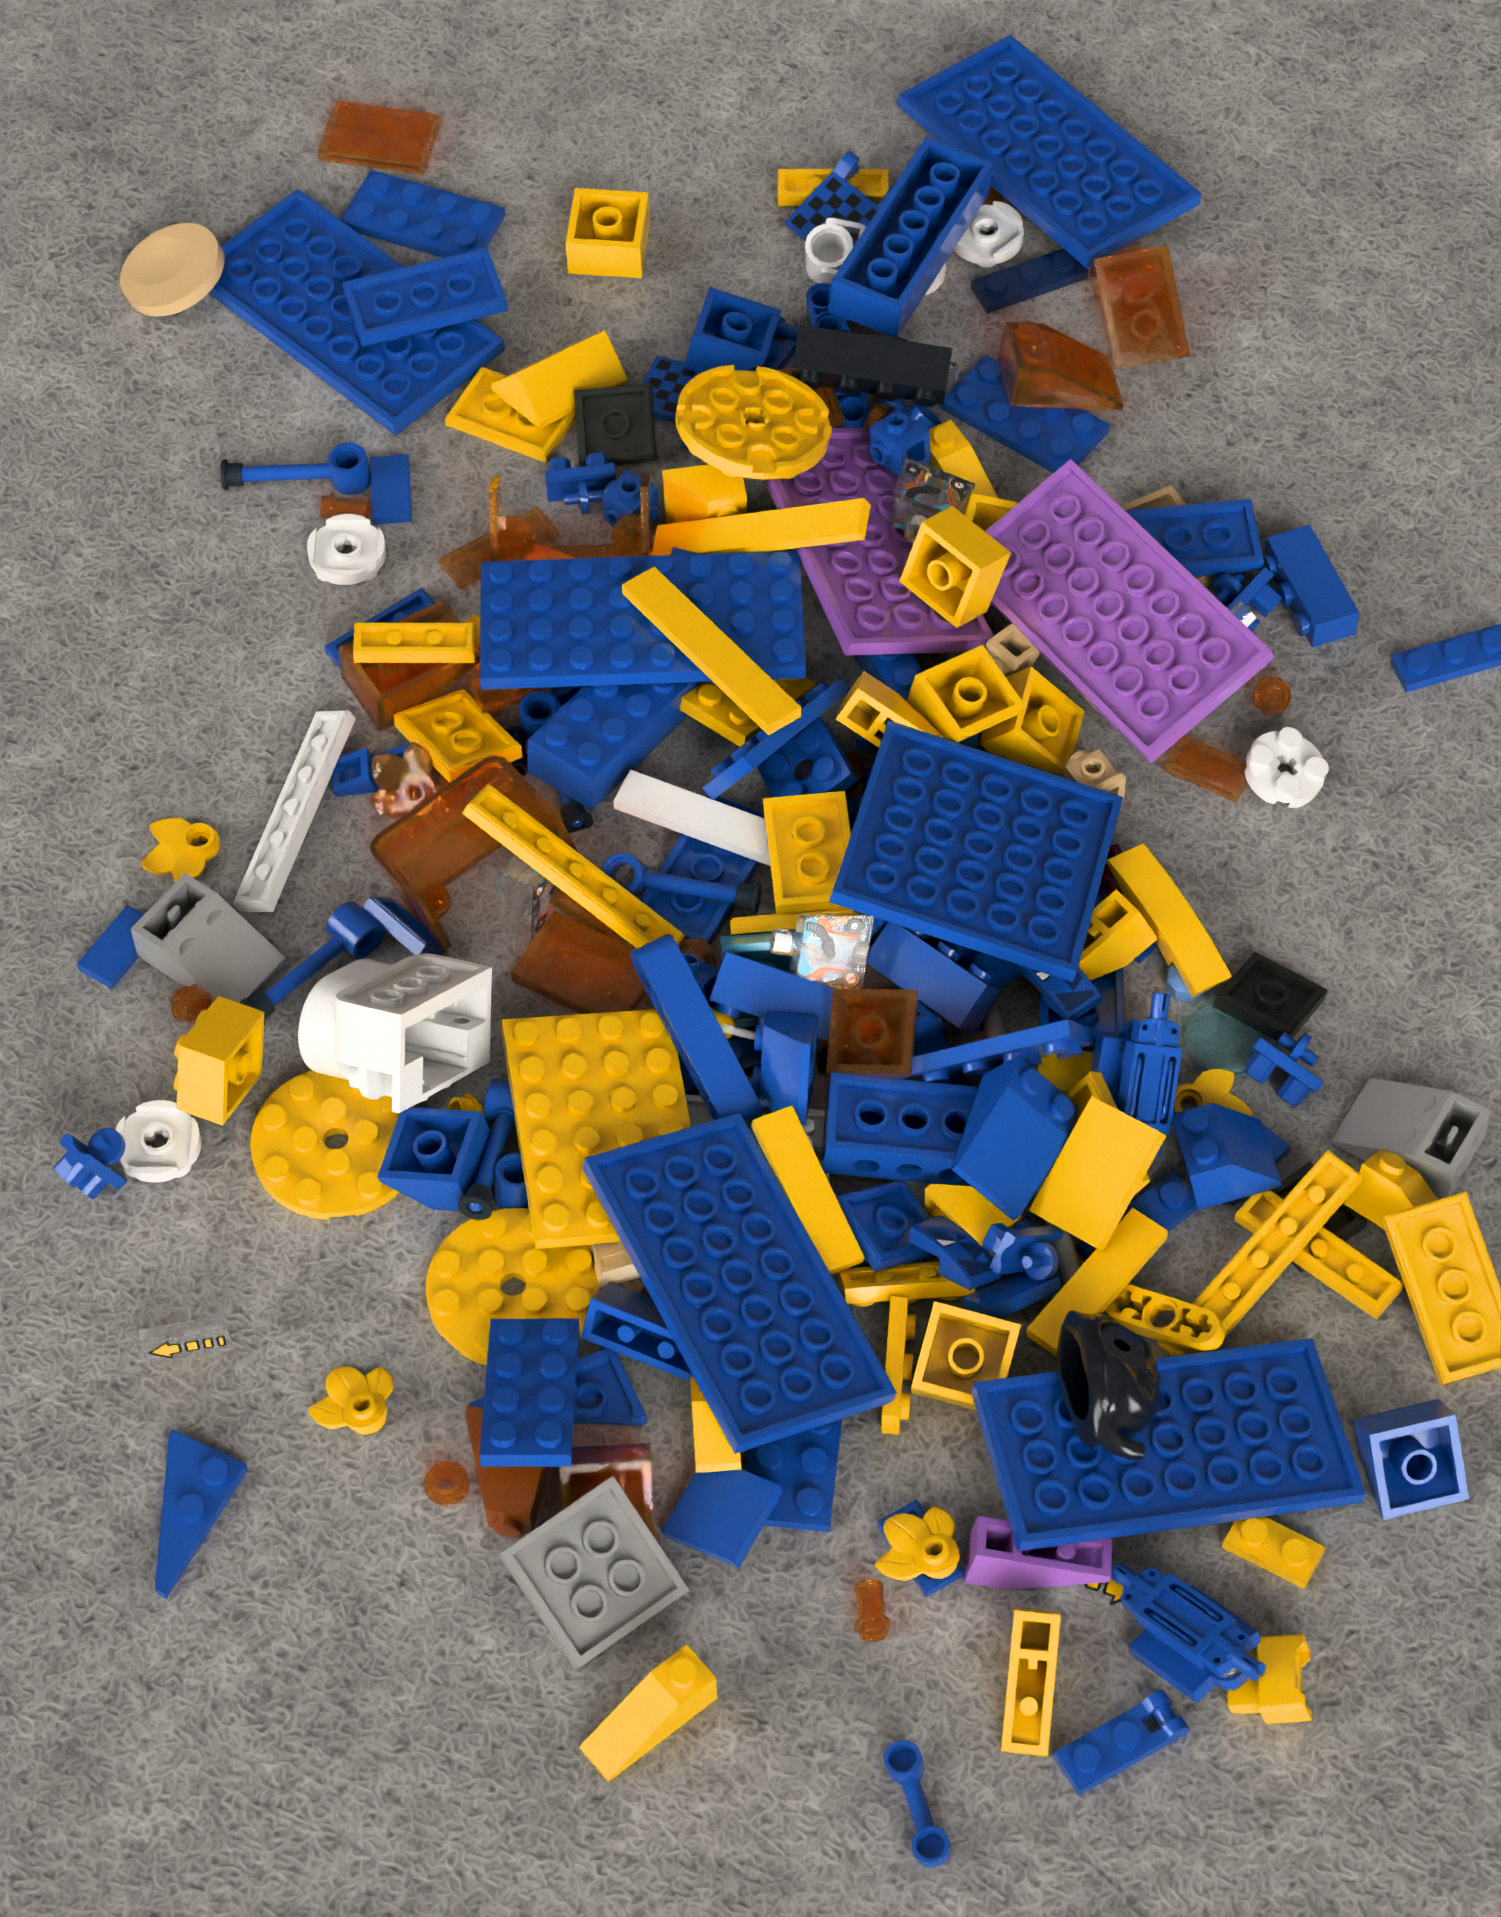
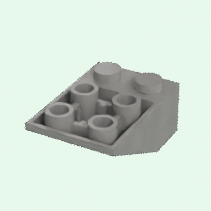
[131,873,286,1004]
[1331,1077,1492,1198]

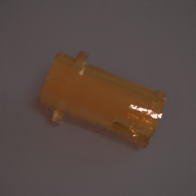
[320,492,370,519]
[854,1579,891,1642]

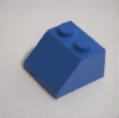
[683,287,781,374]
[752,1011,819,1125]
[1172,1103,1282,1210]
[378,1107,491,1211]
[1353,1399,1469,1520]

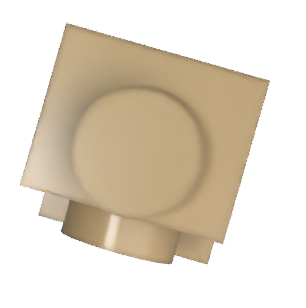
[986,623,1039,677]
[1064,749,1126,801]

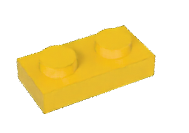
[1222,1517,1325,1589]

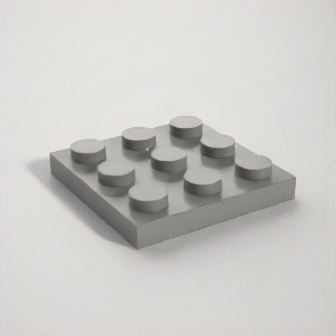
[498,1476,690,1670]

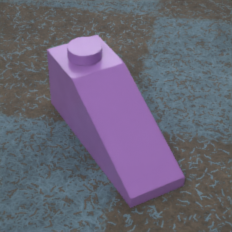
[964,1516,1112,1590]

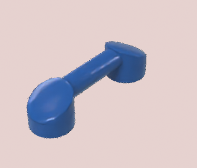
[884,1740,952,1868]

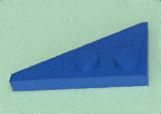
[469,1348,647,1426]
[155,1429,248,1599]

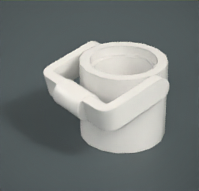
[805,218,866,284]

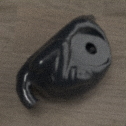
[1056,1310,1161,1460]

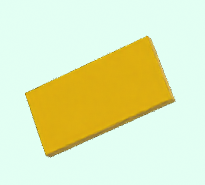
[1381,1191,1501,1386]

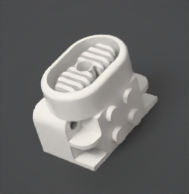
[298,954,492,1113]

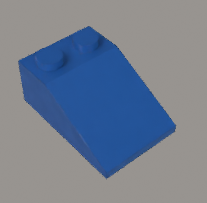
[951,1055,1079,1220]

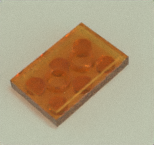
[318,101,442,175]
[511,911,647,1014]

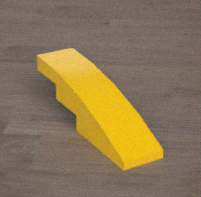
[1106,843,1232,998]

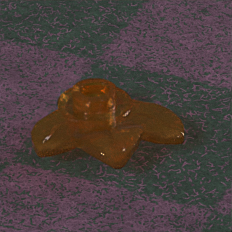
[369,742,439,818]

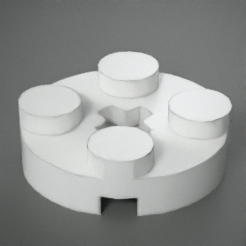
[954,200,1024,268]
[307,514,386,585]
[1244,727,1329,808]
[115,1100,201,1183]

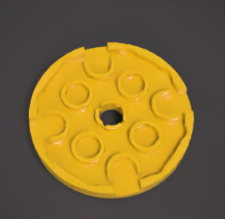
[675,365,832,479]
[250,1070,415,1219]
[426,1208,601,1365]

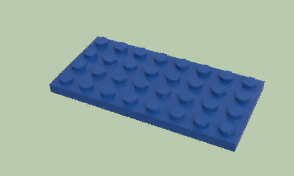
[898,35,1201,268]
[208,189,505,436]
[480,551,806,690]
[582,1113,897,1454]
[971,1338,1366,1551]

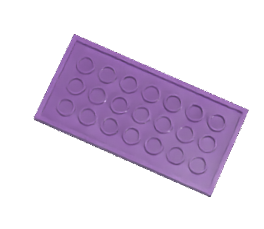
[763,428,994,656]
[985,459,1274,764]

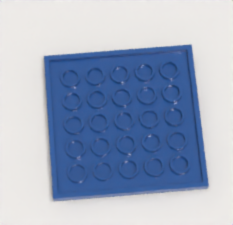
[829,720,1123,982]

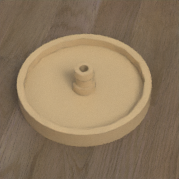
[120,223,225,316]

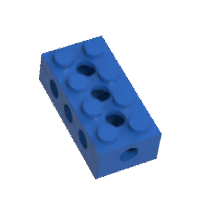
[821,1072,979,1186]

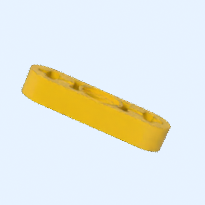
[1105,1284,1225,1353]

